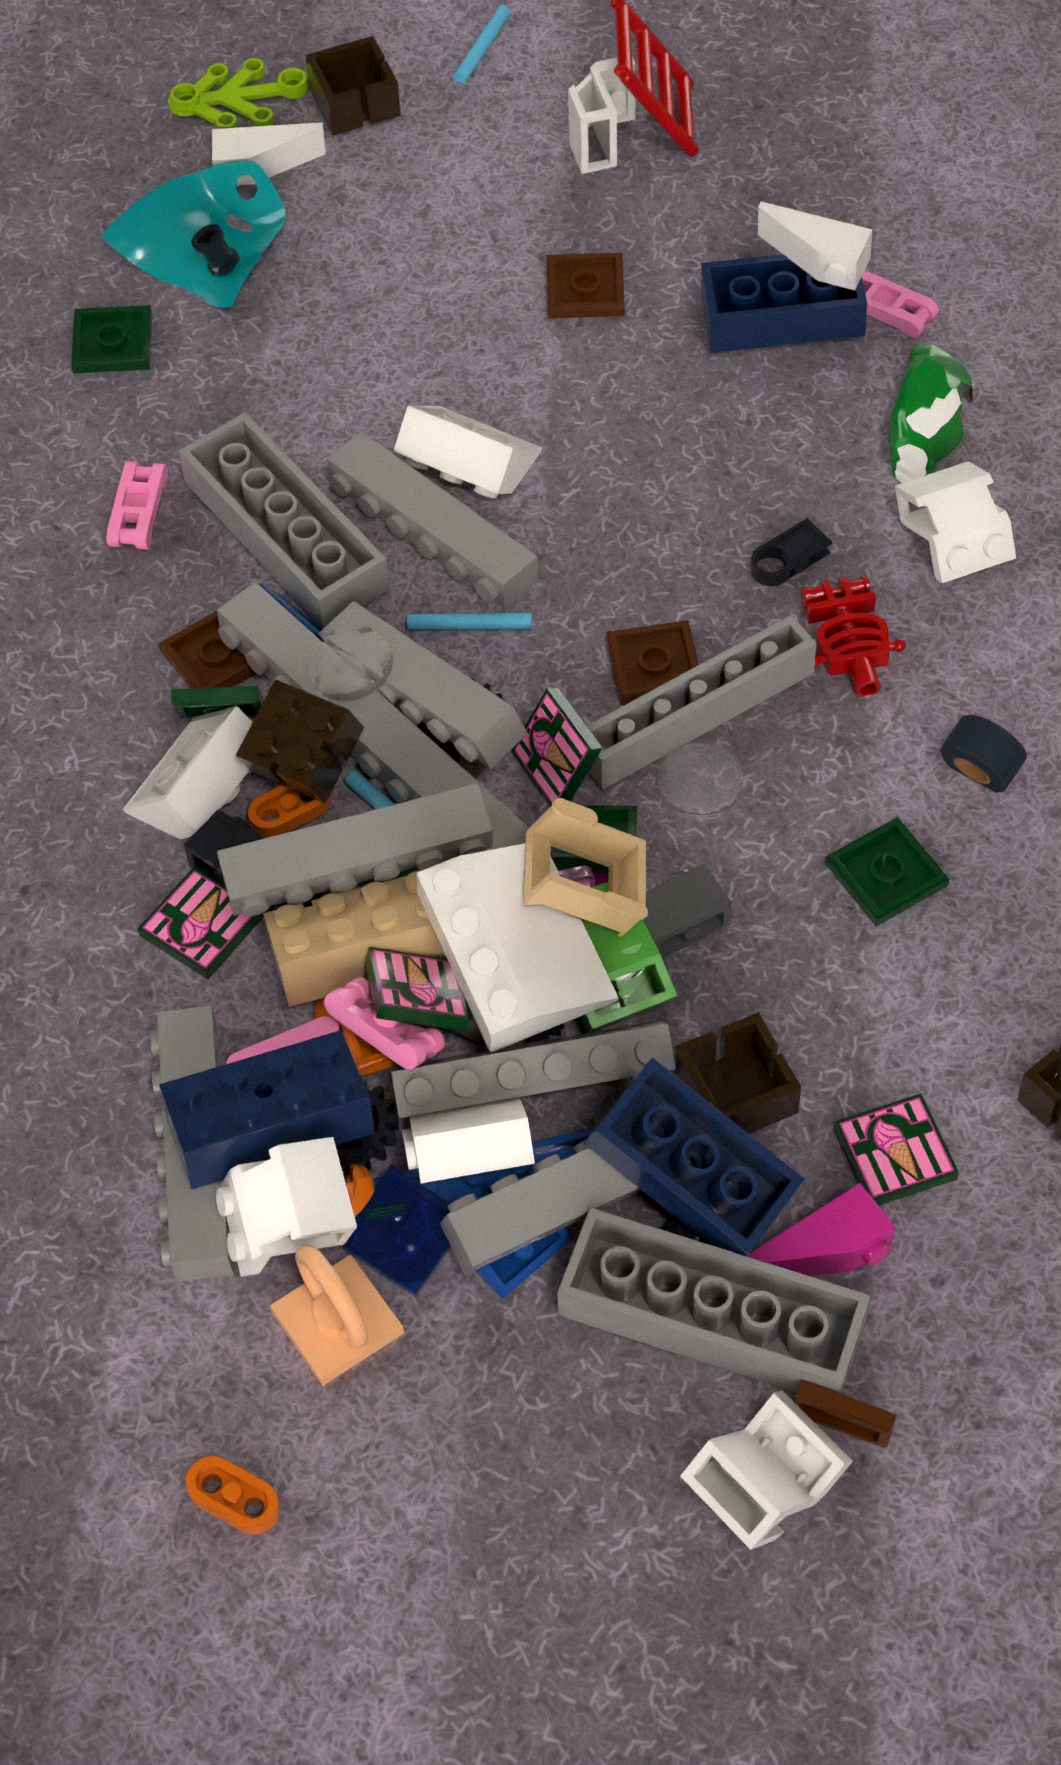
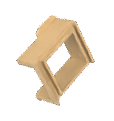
[523,798,648,937]

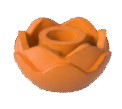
[344,1164,375,1217]

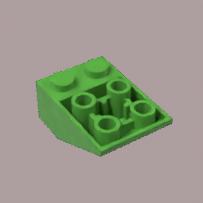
[579,882,677,1033]

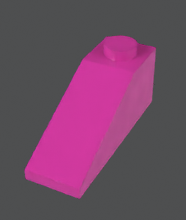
[747,1183,895,1276]

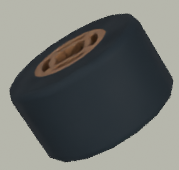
[940,714,1027,793]

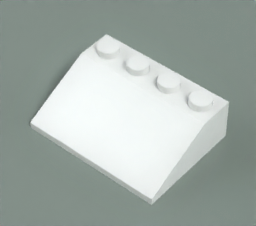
[416,843,619,1053]

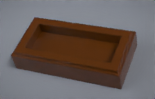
[795,1379,897,1448]

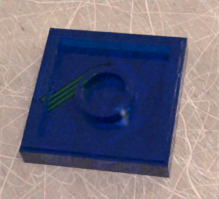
[338,1165,451,1298]

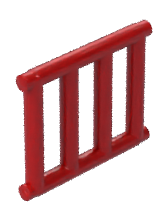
[610,0,699,157]

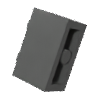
[643,864,732,959]

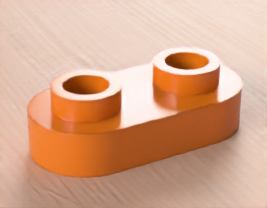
[248,784,331,838]
[186,1456,280,1535]

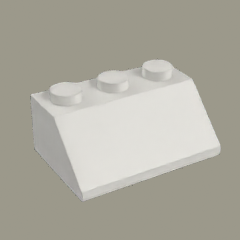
[393,406,543,498]
[122,706,253,840]

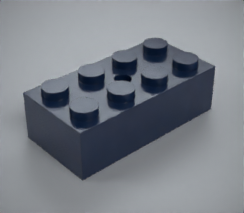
[701,254,867,353]
[159,1030,375,1190]
[584,1057,804,1256]

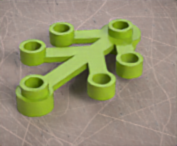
[168,58,308,129]

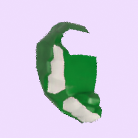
[888,343,973,483]

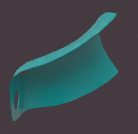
[101,161,286,308]

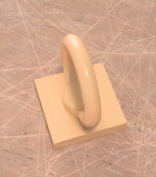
[269,1244,404,1386]

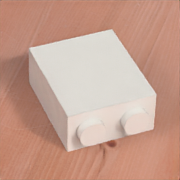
[402,1097,535,1183]

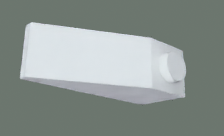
[212,122,326,186]
[758,202,872,290]

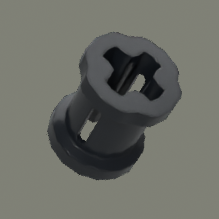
[191,224,240,276]

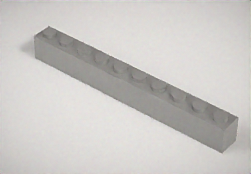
[217,582,529,851]

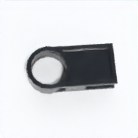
[751,518,832,586]

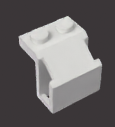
[568,57,636,174]
[895,461,1016,583]
[216,1137,357,1277]
[680,1390,853,1550]

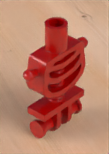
[800,575,906,697]

